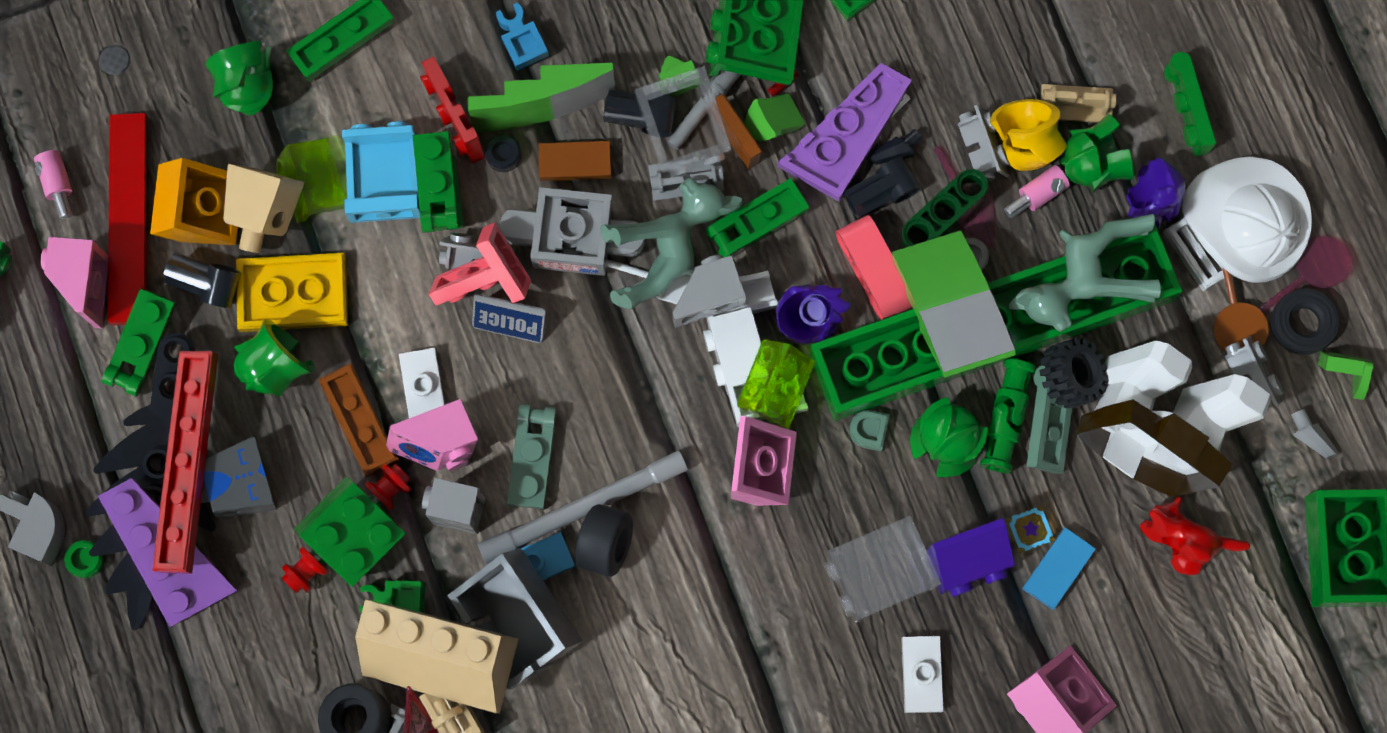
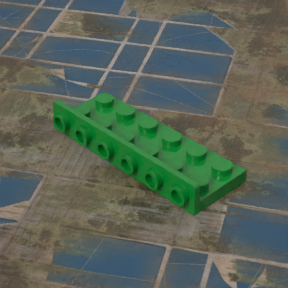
[705,0,803,85]

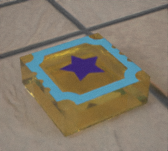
[1005,506,1055,554]

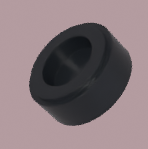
[485,135,521,172]

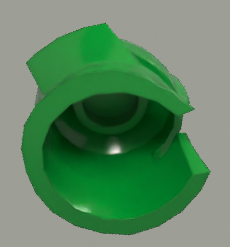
[205,41,273,116]
[1060,113,1134,193]
[234,319,315,398]
[910,397,988,477]

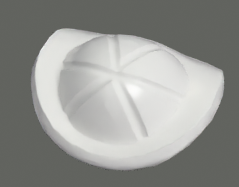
[1182,157,1312,283]

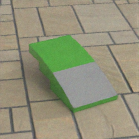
[468,63,616,132]
[892,230,1016,378]

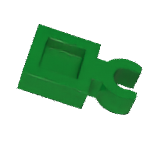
[359,581,426,613]

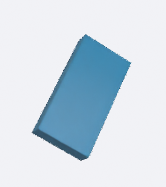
[1022,527,1095,610]

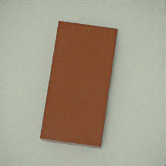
[709,94,762,170]
[538,141,611,181]

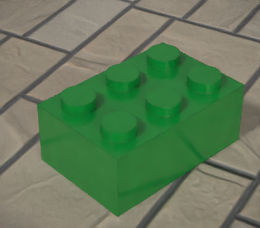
[1305,489,1387,607]

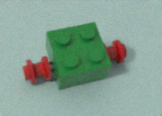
[281,464,411,593]

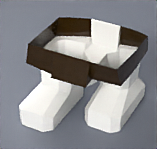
[1077,341,1271,497]

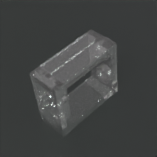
[633,66,732,177]

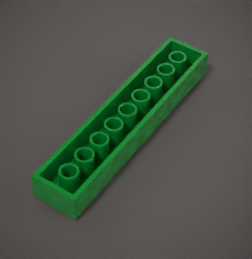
[809,225,1182,421]

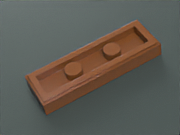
[318,363,399,478]

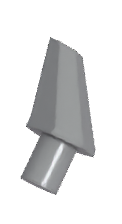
[1291,409,1340,458]

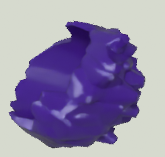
[1126,158,1186,228]
[776,284,850,345]

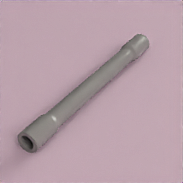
[477,450,688,564]

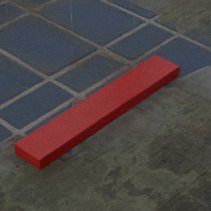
[108,113,148,326]
[152,351,219,574]

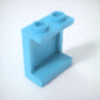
[342,121,420,223]

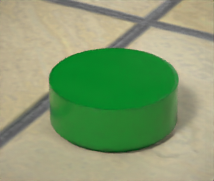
[64,540,105,579]

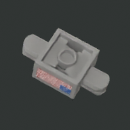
[500,187,645,276]

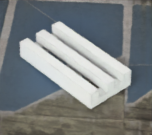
[1163,218,1232,292]

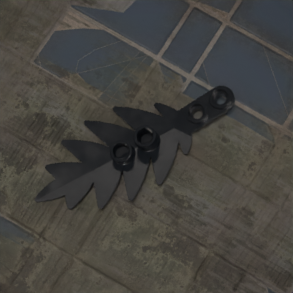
[85,333,216,630]

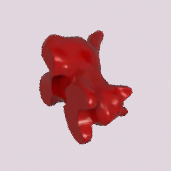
[1140,497,1250,575]

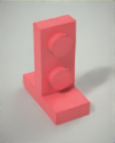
[429,222,531,306]

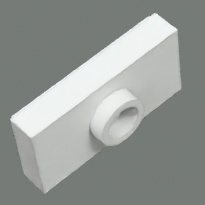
[399,348,445,418]
[901,636,943,713]

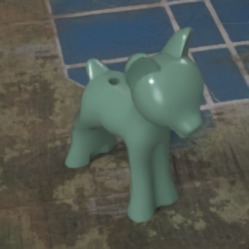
[600,178,743,309]
[1009,214,1161,332]

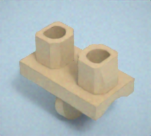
[419,693,485,733]

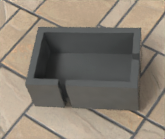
[447,548,583,690]

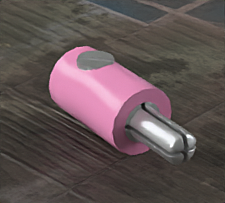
[34,150,73,219]
[1004,165,1070,218]

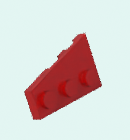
[420,56,485,164]

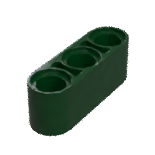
[902,169,988,248]

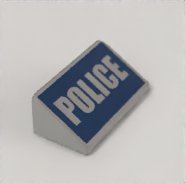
[472,294,548,343]

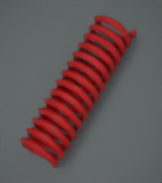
[767,70,800,97]

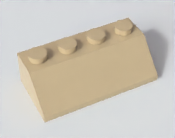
[355,600,519,714]

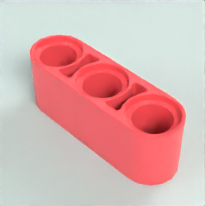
[835,215,912,320]

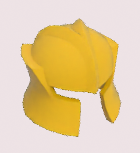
[990,99,1067,171]

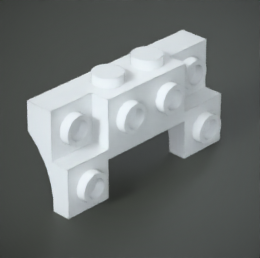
[703,271,808,427]

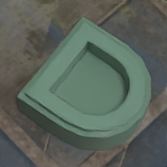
[849,411,889,452]

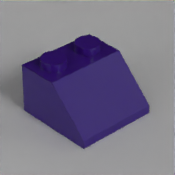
[925,518,1015,597]

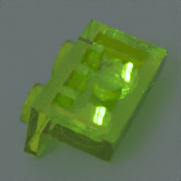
[276,139,346,223]
[737,340,815,429]

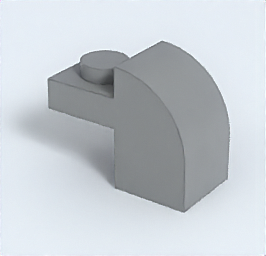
[0,490,65,566]

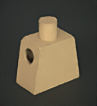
[223,164,304,253]

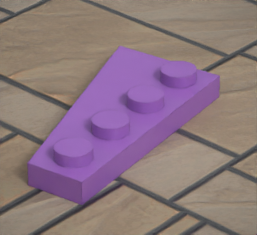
[778,63,912,202]
[98,478,238,627]

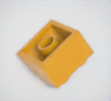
[150,158,238,245]

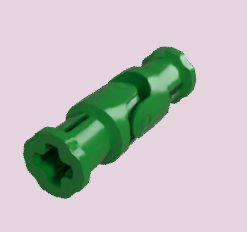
[980,359,1036,474]

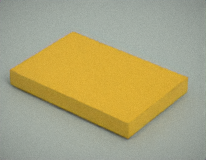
[236,253,348,332]

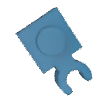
[496,3,549,71]

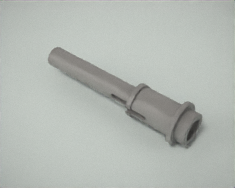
[667,70,741,150]

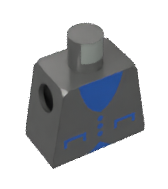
[201,437,276,518]

